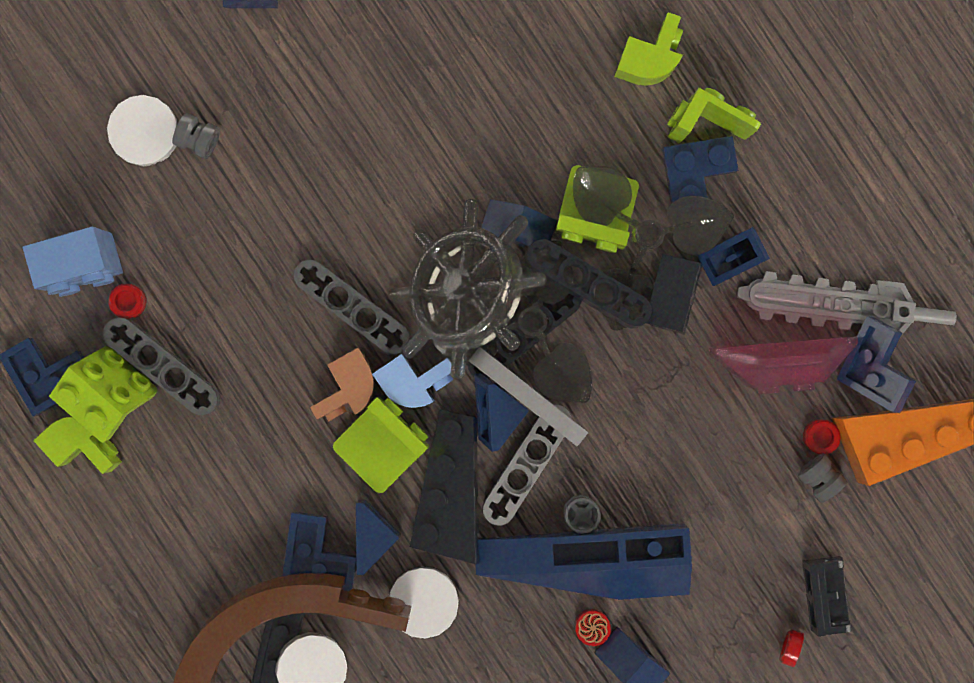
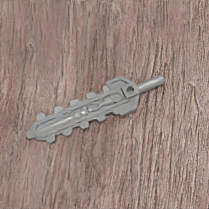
[737,271,957,334]

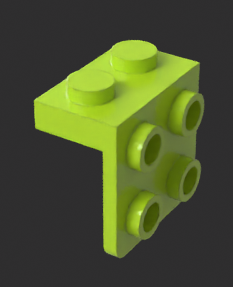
[667,88,761,143]
[555,165,639,253]
[49,346,158,444]
[333,397,430,493]

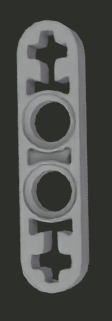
[468,347,588,447]
[483,404,572,525]

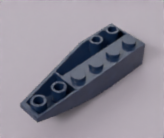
[475,523,692,600]

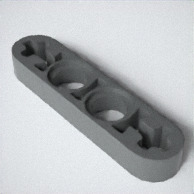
[294,260,411,355]
[103,318,220,415]

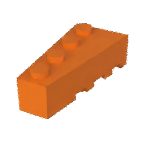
[832,399,974,486]

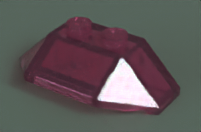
[709,337,858,394]

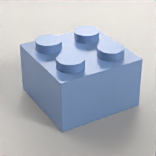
[23,226,123,297]

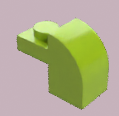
[614,12,683,86]
[33,417,122,474]

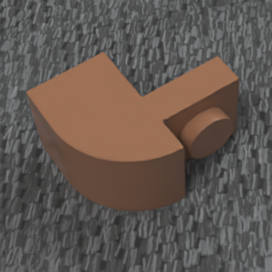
[310,347,376,422]

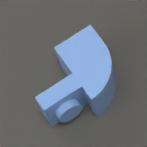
[372,354,456,408]

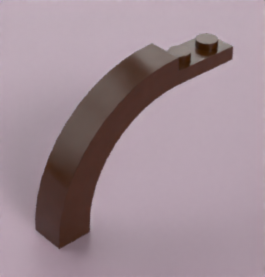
[173,573,412,683]

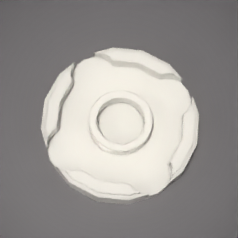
[107,95,177,166]
[389,566,459,639]
[275,632,347,683]

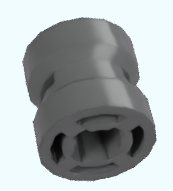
[172,113,220,159]
[797,453,848,503]
[563,495,601,534]

